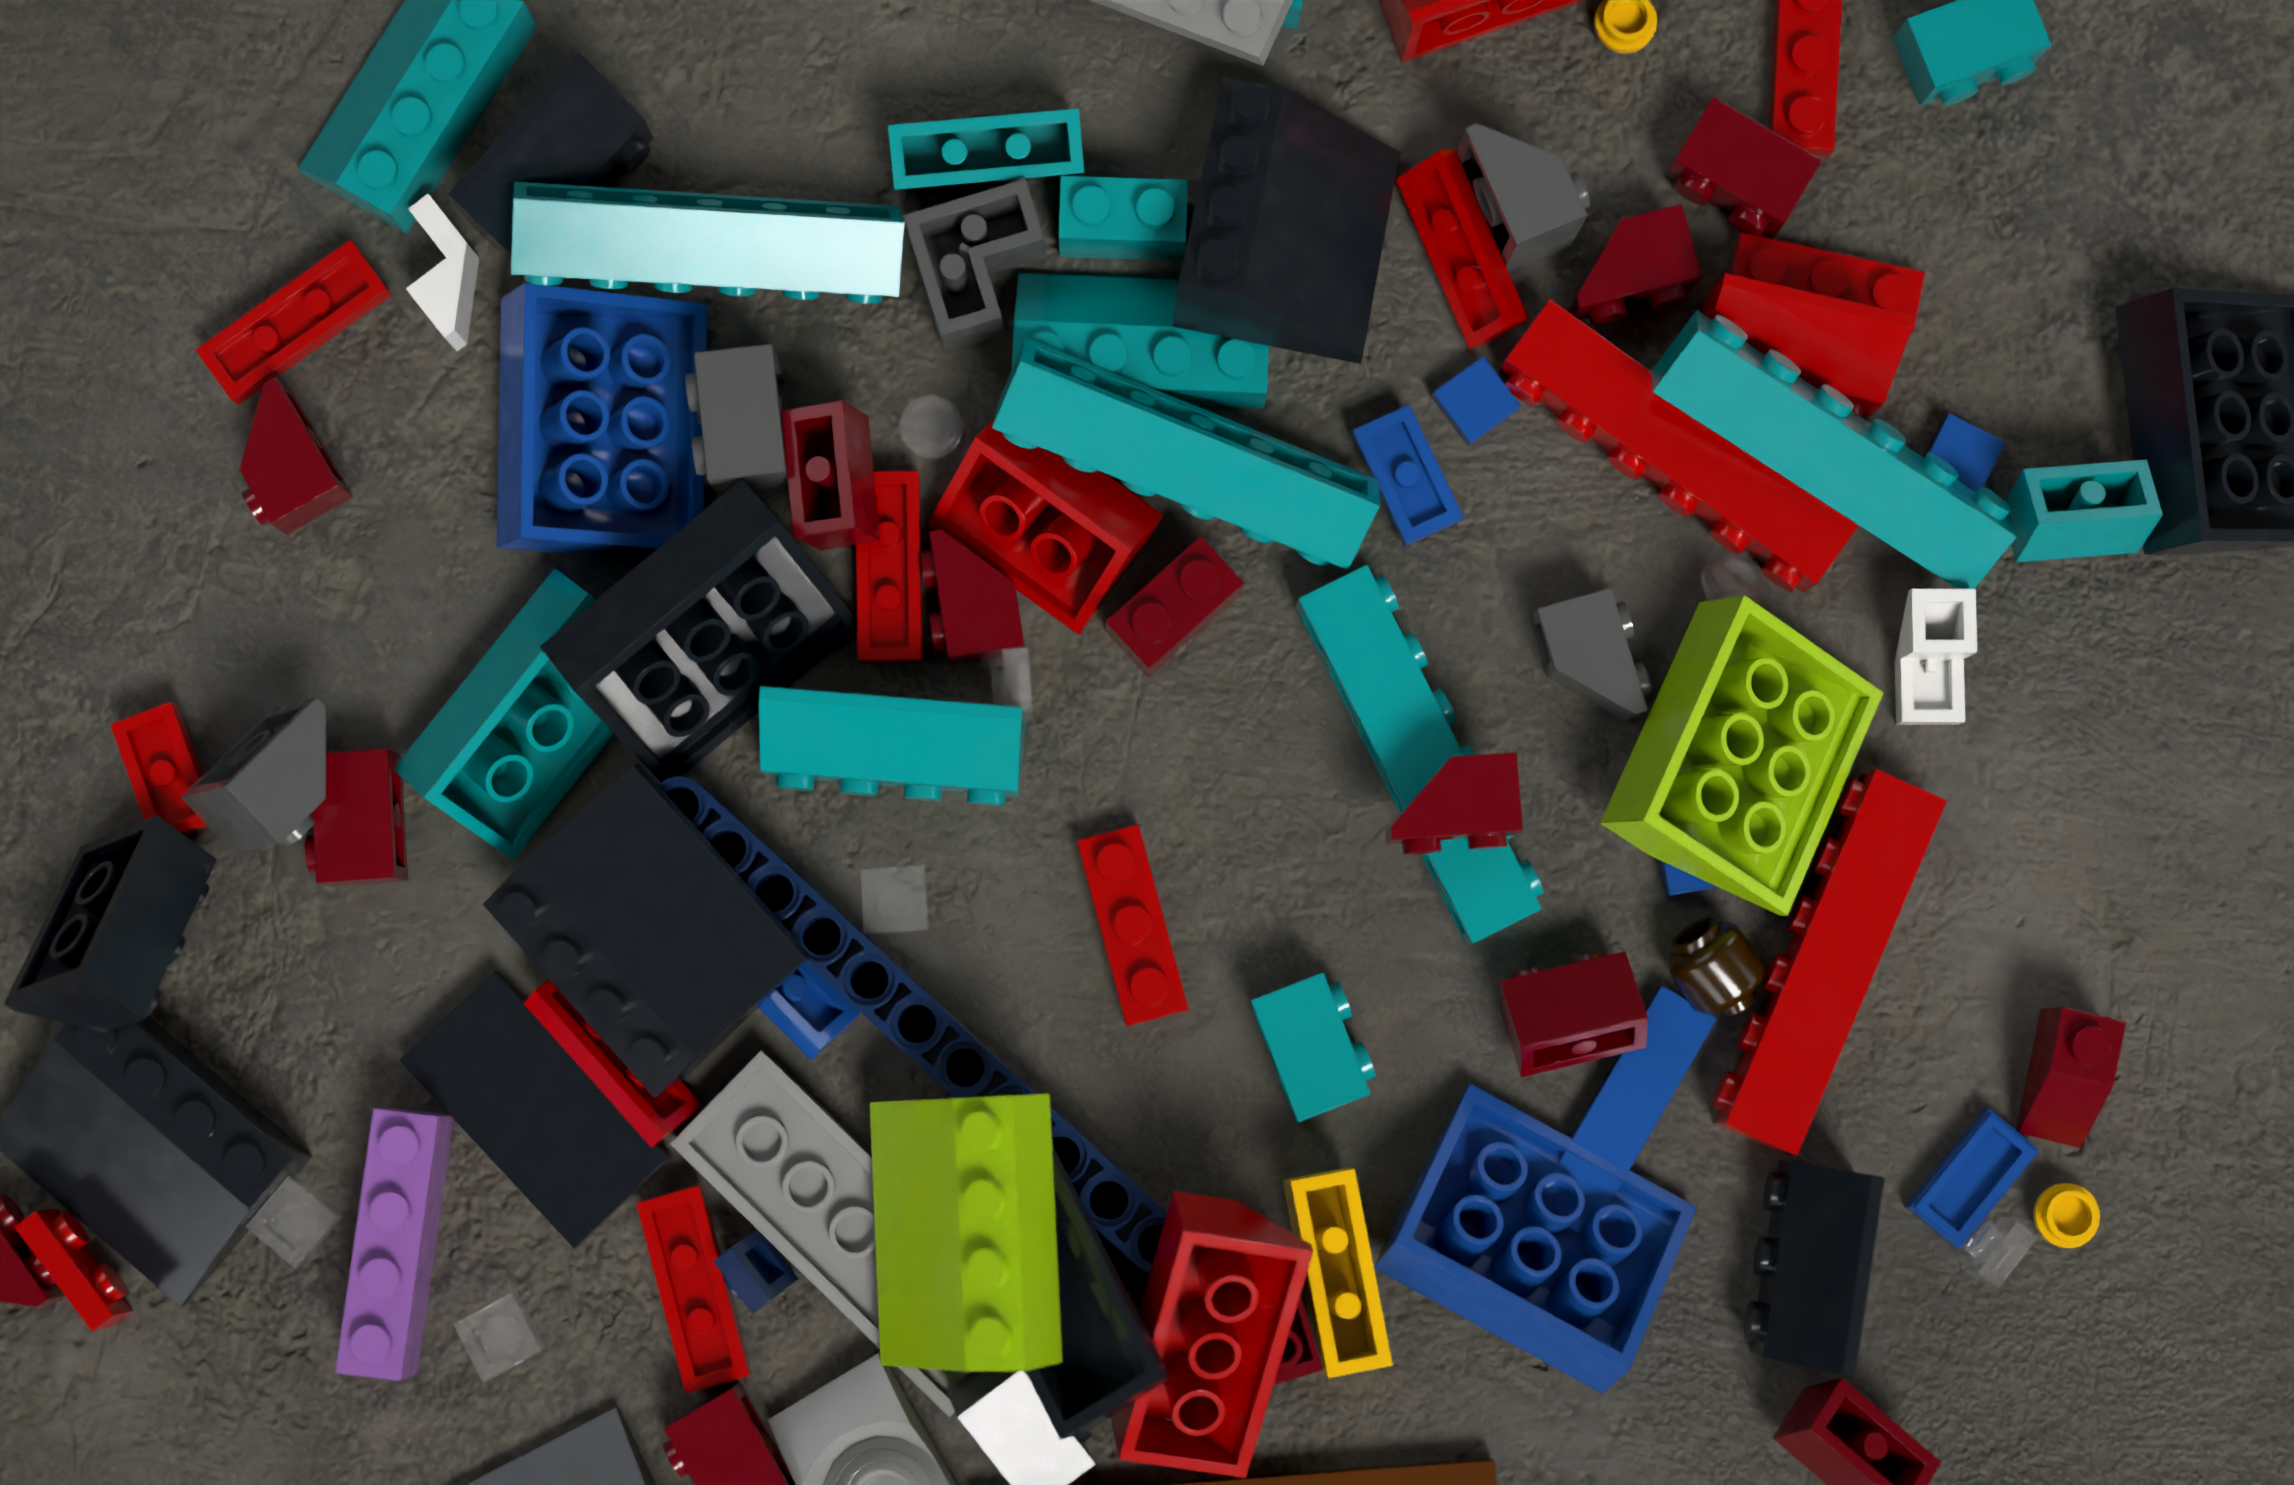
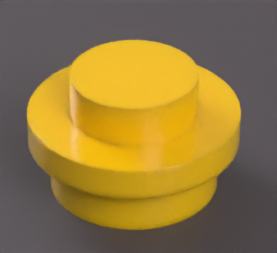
[1594,0,1657,54]
[2033,1183,2100,1248]

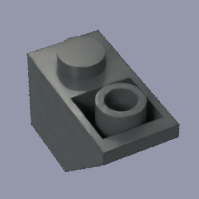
[1530,588,1652,721]

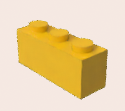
[1282,1168,1393,1378]

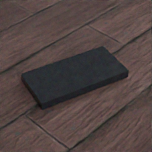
[399,971,672,1249]

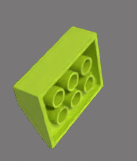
[1600,595,1884,916]
[870,1093,1062,1371]

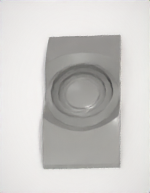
[768,1352,956,1485]

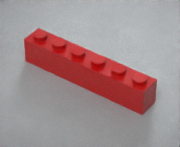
[1498,299,1859,593]
[1712,769,1947,1156]

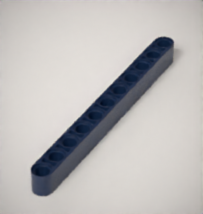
[659,776,1167,1273]

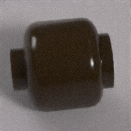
[1667,917,1764,1016]

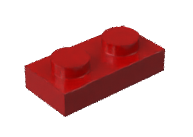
[110,702,208,836]
[14,1208,133,1332]

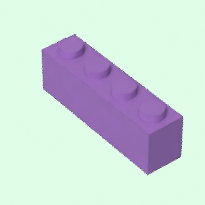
[335,1108,454,1381]

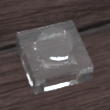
[991,648,1034,719]
[860,865,929,934]
[245,1175,343,1268]
[1961,1218,2038,1289]
[453,1292,546,1383]

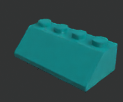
[298,0,538,235]
[1012,273,1269,409]
[393,568,614,860]
[759,686,1026,806]

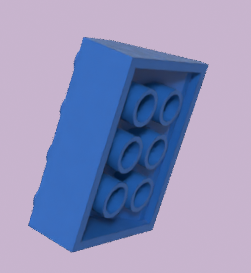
[496,283,707,554]
[1374,1083,1697,1394]

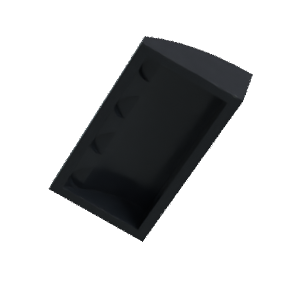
[1026,1145,1170,1440]

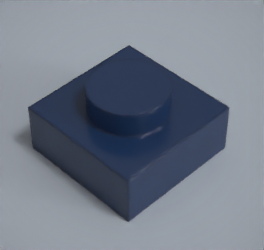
[714,1230,798,1314]

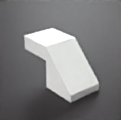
[406,194,479,352]
[1895,589,1977,725]

